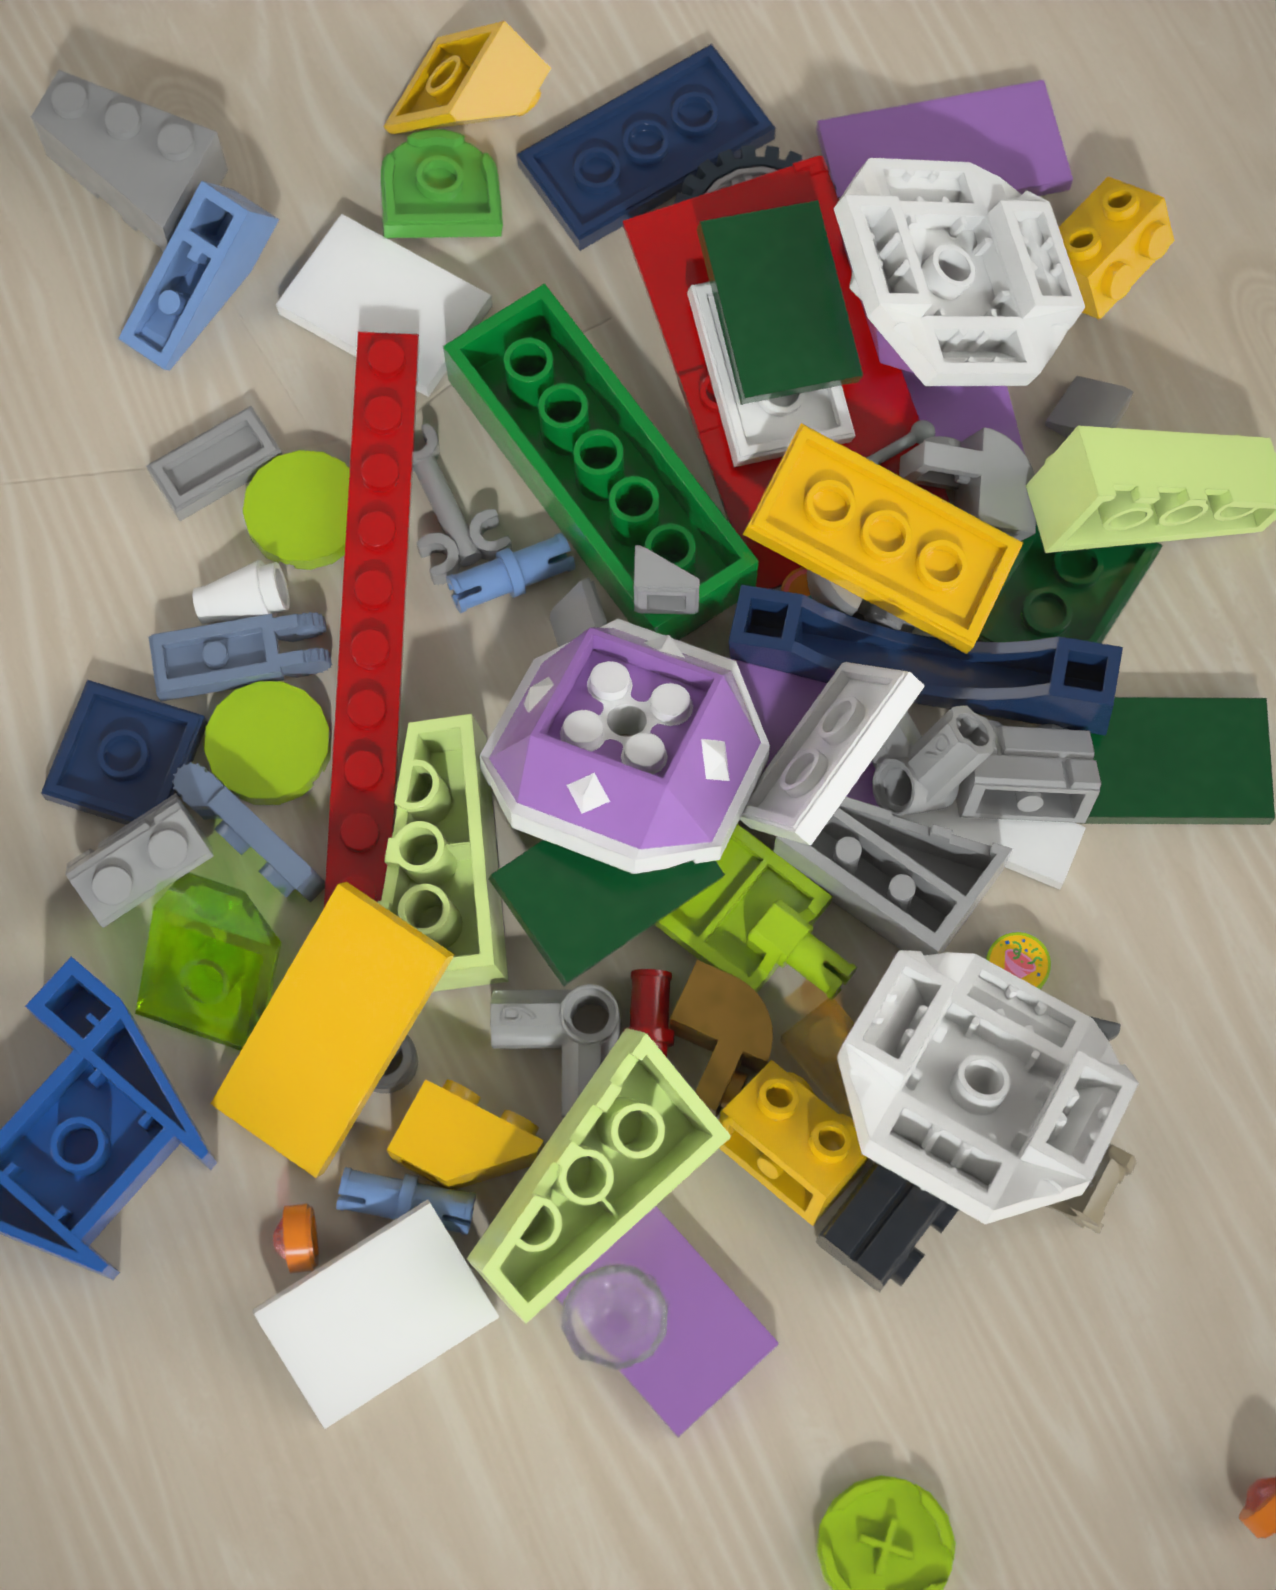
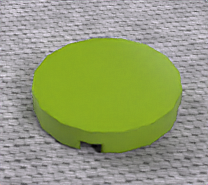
[242,450,350,570]
[204,681,332,805]
[816,1475,956,1590]

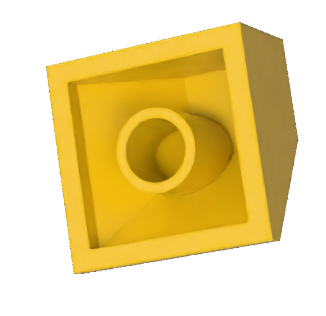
[383,20,551,135]

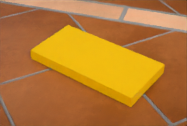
[743,423,1023,654]
[210,882,455,1178]

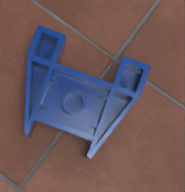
[0,956,217,1280]

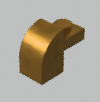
[670,960,773,1118]

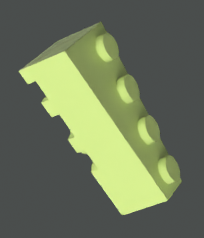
[1026,426,1276,553]
[377,714,509,992]

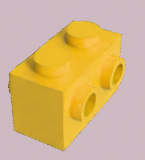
[1058,176,1174,320]
[718,1060,869,1226]

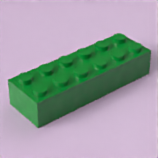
[443,283,759,640]

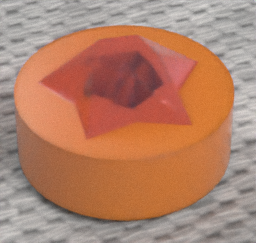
[273,1203,319,1273]
[1239,1476,1276,1539]

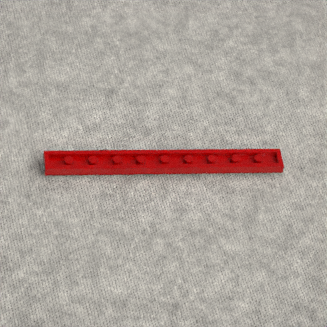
[324,331,420,907]

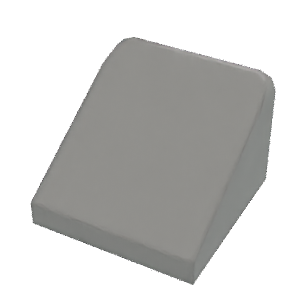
[1045,376,1134,438]
[634,545,700,614]
[550,578,607,647]

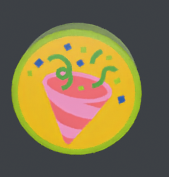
[985,932,1051,990]

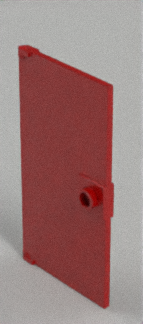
[623,155,950,590]

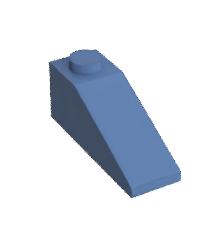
[118,181,279,370]

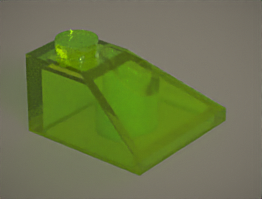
[135,872,282,1051]

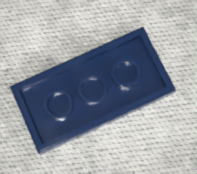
[516,44,776,251]

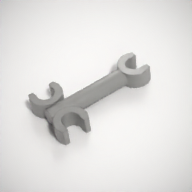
[413,423,512,585]

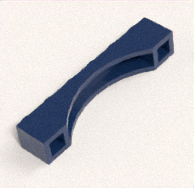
[729,584,1123,736]

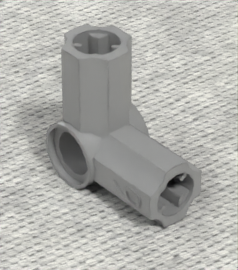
[871,706,997,816]
[490,984,622,1119]

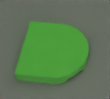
[380,129,503,238]

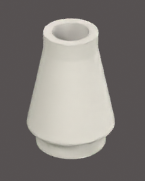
[192,559,290,624]

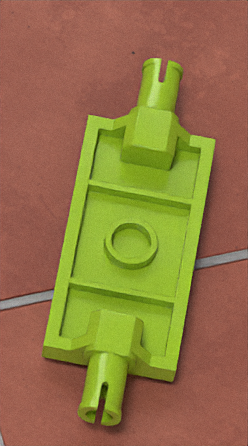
[655,824,857,1000]

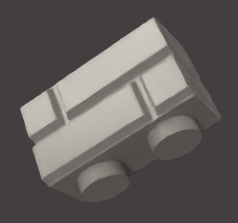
[956,720,1101,823]
[66,794,214,928]

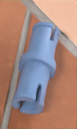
[446,533,575,613]
[336,1167,476,1236]

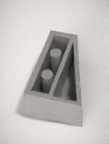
[31,70,228,254]
[774,797,1013,956]

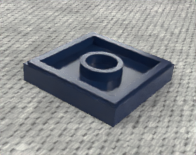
[41,680,208,825]

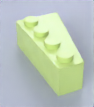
[467,1028,732,1323]

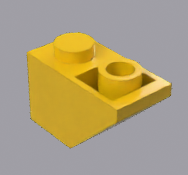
[387,1079,545,1190]

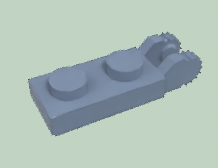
[148,612,332,702]
[172,762,325,903]

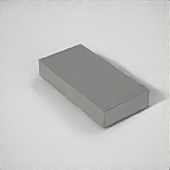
[146,406,283,521]

